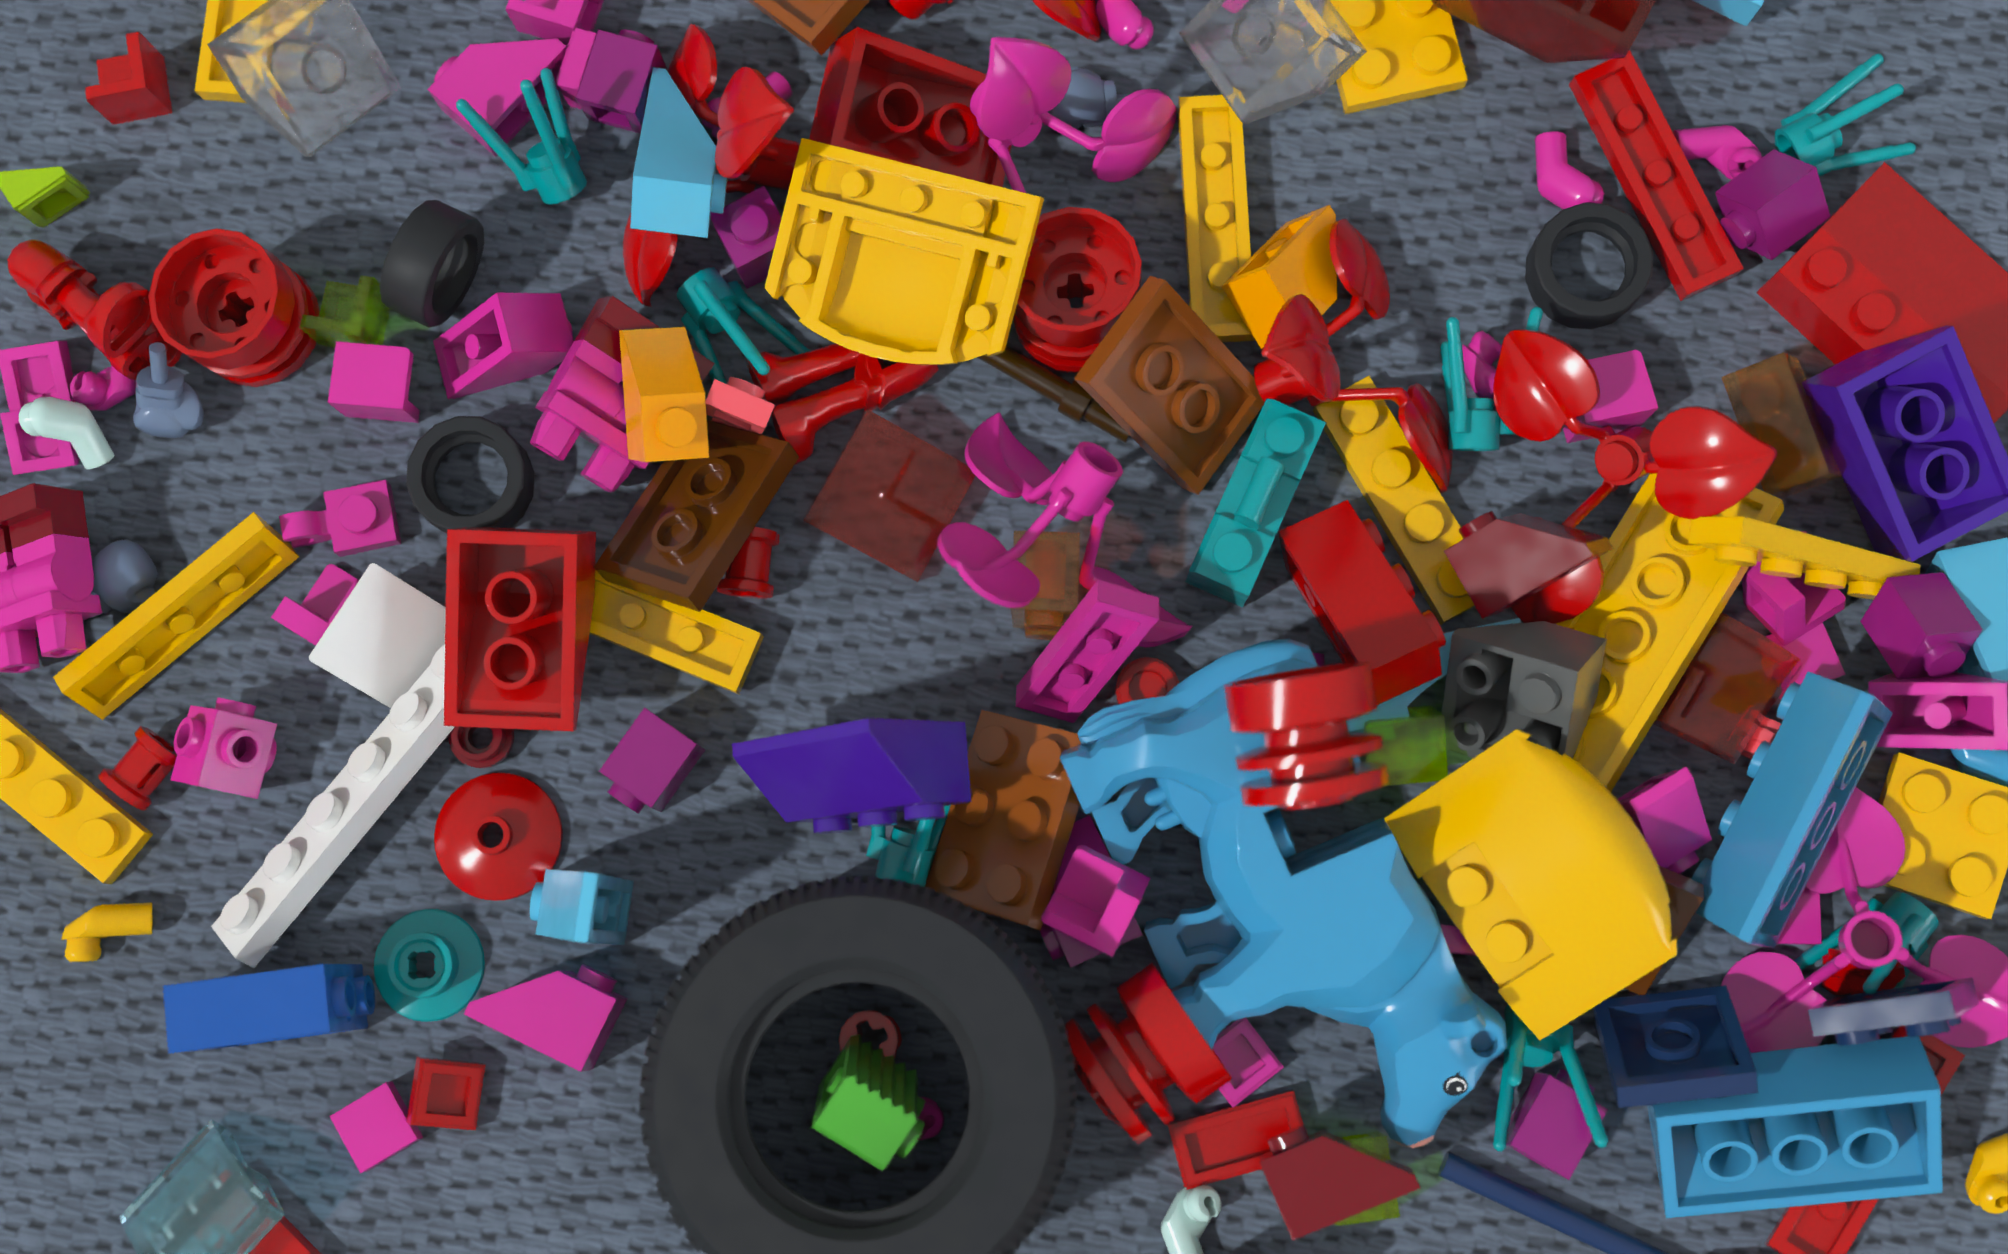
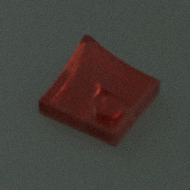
[802,409,976,582]
[1653,612,1802,765]

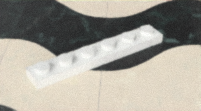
[211,645,455,968]

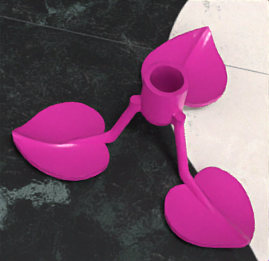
[970,37,1178,193]
[938,412,1193,647]
[1721,787,2008,1053]

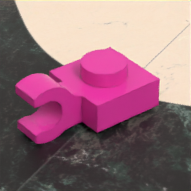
[279,479,401,557]

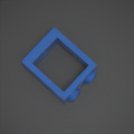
[163,964,375,1054]

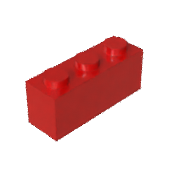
[1278,500,1446,705]

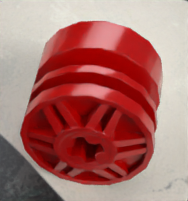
[1013,207,1142,372]
[148,228,321,387]
[1224,661,1390,809]
[1064,963,1233,1145]

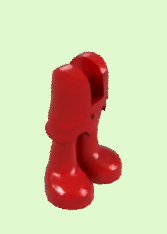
[7,239,182,380]
[745,343,939,465]

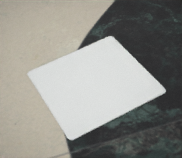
[309,563,446,708]

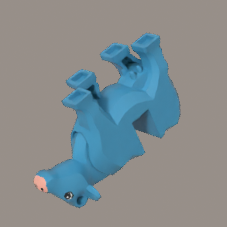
[1060,639,1507,1148]

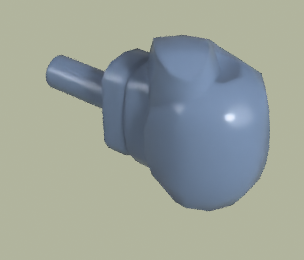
[1047,67,1129,129]
[133,342,204,438]
[91,539,158,614]

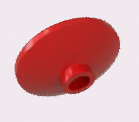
[434,773,563,901]

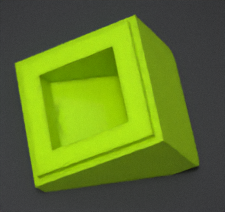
[0,166,90,228]

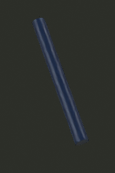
[1438,1151,1670,1254]

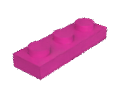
[1015,579,1159,723]

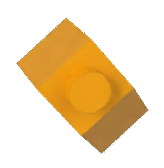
[1221,204,1337,349]
[619,327,709,462]

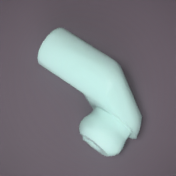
[19,397,114,469]
[1161,1185,1222,1254]

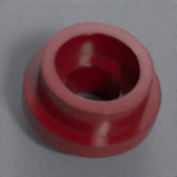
[449,727,514,769]

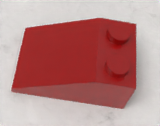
[809,27,1012,187]
[444,527,596,732]

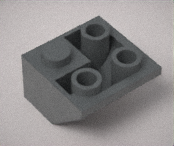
[1438,621,1607,758]

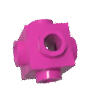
[171,697,277,799]

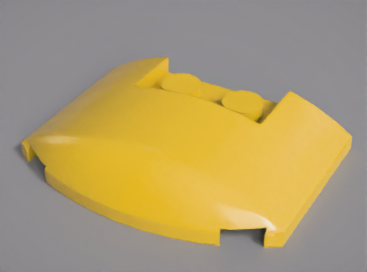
[764,138,1044,365]
[1384,729,1677,1040]

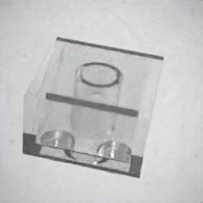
[207,0,401,157]
[1179,0,1367,124]

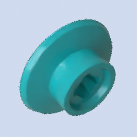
[373,909,485,1022]

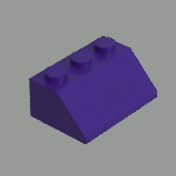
[1802,325,2008,562]
[732,718,971,834]

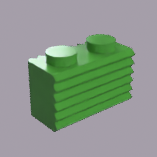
[812,1034,925,1171]

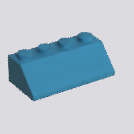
[1692,671,1893,948]
[1647,1036,1943,1218]

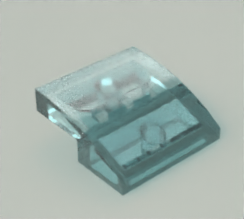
[119,1119,285,1254]

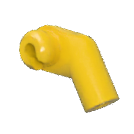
[61,902,153,962]
[1964,1132,2008,1214]

